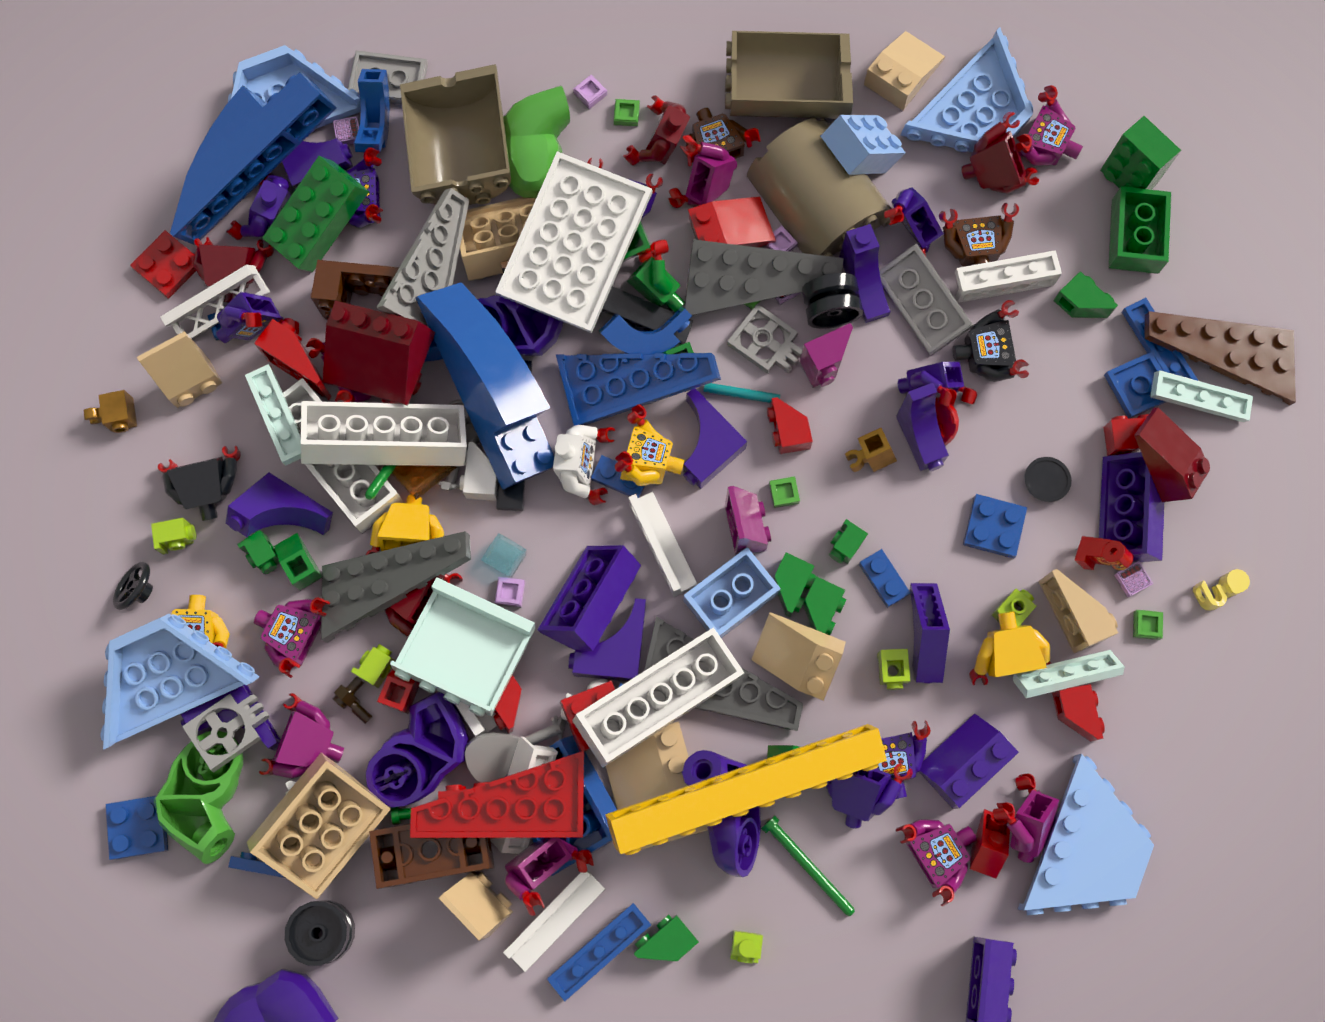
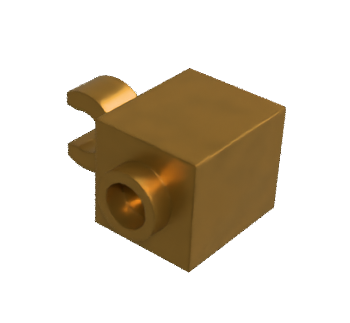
[83,390,137,433]
[845,427,897,472]

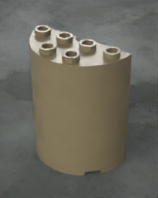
[725,31,853,119]
[400,64,511,205]
[747,118,892,257]

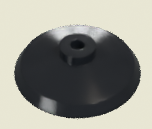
[1025,457,1072,502]

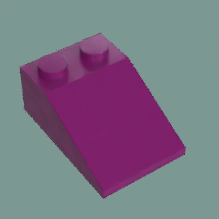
[725,486,771,556]

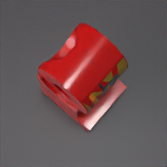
[1075,536,1133,570]

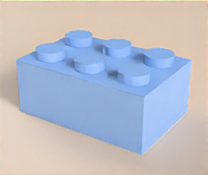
[820,115,906,175]
[683,547,781,638]

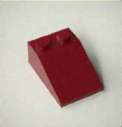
[1134,407,1210,502]

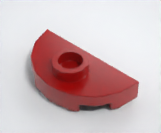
[935,397,959,445]

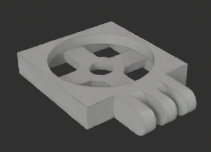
[727,304,802,374]
[182,694,270,772]

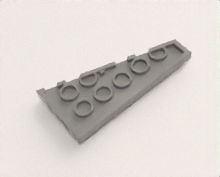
[376,188,469,328]

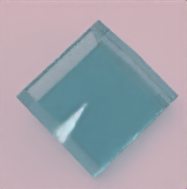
[481,533,526,578]

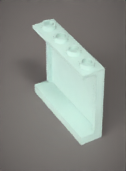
[390,577,535,717]

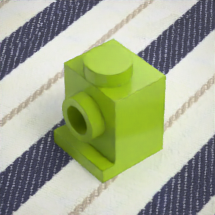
[151,518,196,555]
[991,588,1037,626]
[351,644,396,689]
[877,649,910,690]
[730,930,763,964]

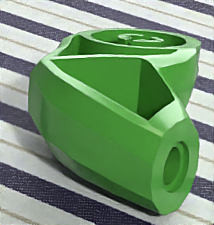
[503,85,570,198]
[154,731,243,864]

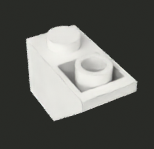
[460,442,498,501]

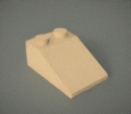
[864,31,945,111]
[137,331,222,408]
[1038,569,1118,654]
[751,612,846,701]
[439,872,513,941]

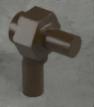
[332,676,372,724]

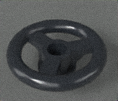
[113,562,153,610]

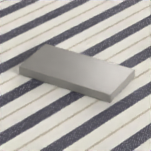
[879,244,974,356]

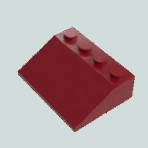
[323,301,435,406]

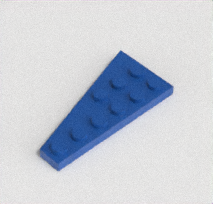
[556,353,721,426]

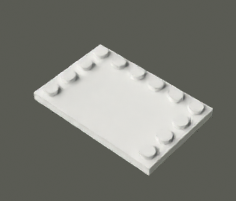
[495,151,653,333]

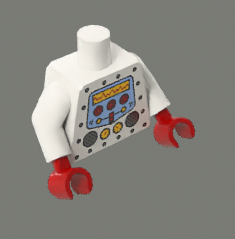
[553,425,615,505]

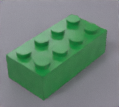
[263,156,369,272]

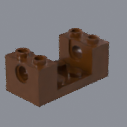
[311,260,399,320]
[369,824,495,889]

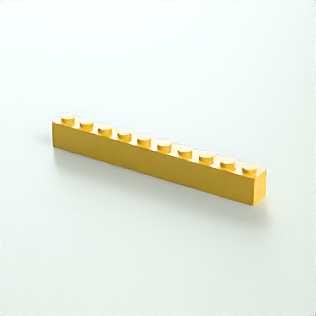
[605,724,887,855]

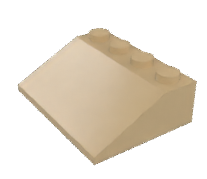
[460,197,536,281]
[606,721,708,850]
[247,753,391,899]

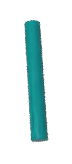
[703,383,781,403]

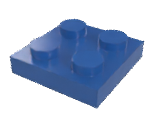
[1104,352,1166,419]
[963,494,1027,559]
[106,796,168,860]

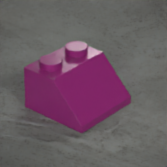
[799,323,853,388]

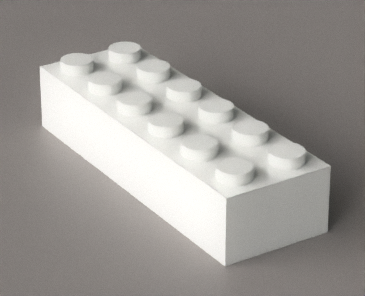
[283,378,403,533]
[301,401,467,466]
[572,627,744,768]

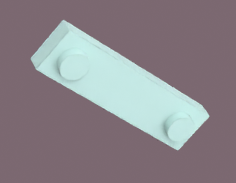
[245,364,301,466]
[1150,370,1253,422]
[1013,650,1125,698]

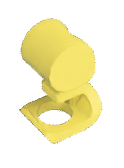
[1192,569,1250,611]

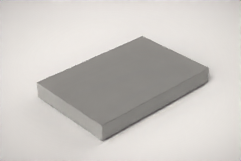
[348,50,428,104]

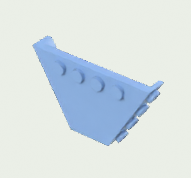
[900,27,1033,152]
[228,45,361,129]
[100,614,260,750]
[1017,754,1154,915]

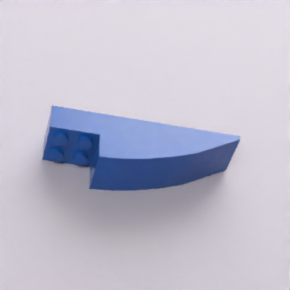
[170,72,337,245]
[416,282,555,490]

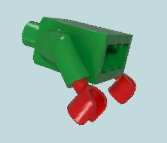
[627,240,685,312]

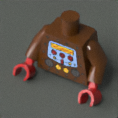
[686,108,761,166]
[939,203,1019,267]

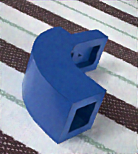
[354,69,390,152]
[598,307,692,355]

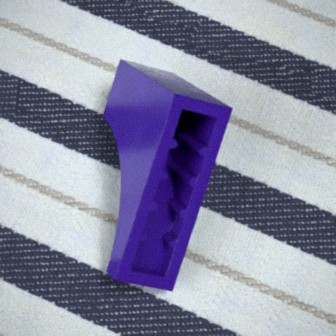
[282,138,353,188]
[839,224,891,323]
[896,383,949,471]
[683,388,747,489]
[225,472,333,537]
[910,583,950,684]
[568,598,646,682]
[180,685,281,751]

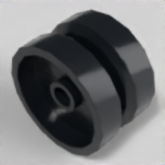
[802,273,863,329]
[284,900,355,966]

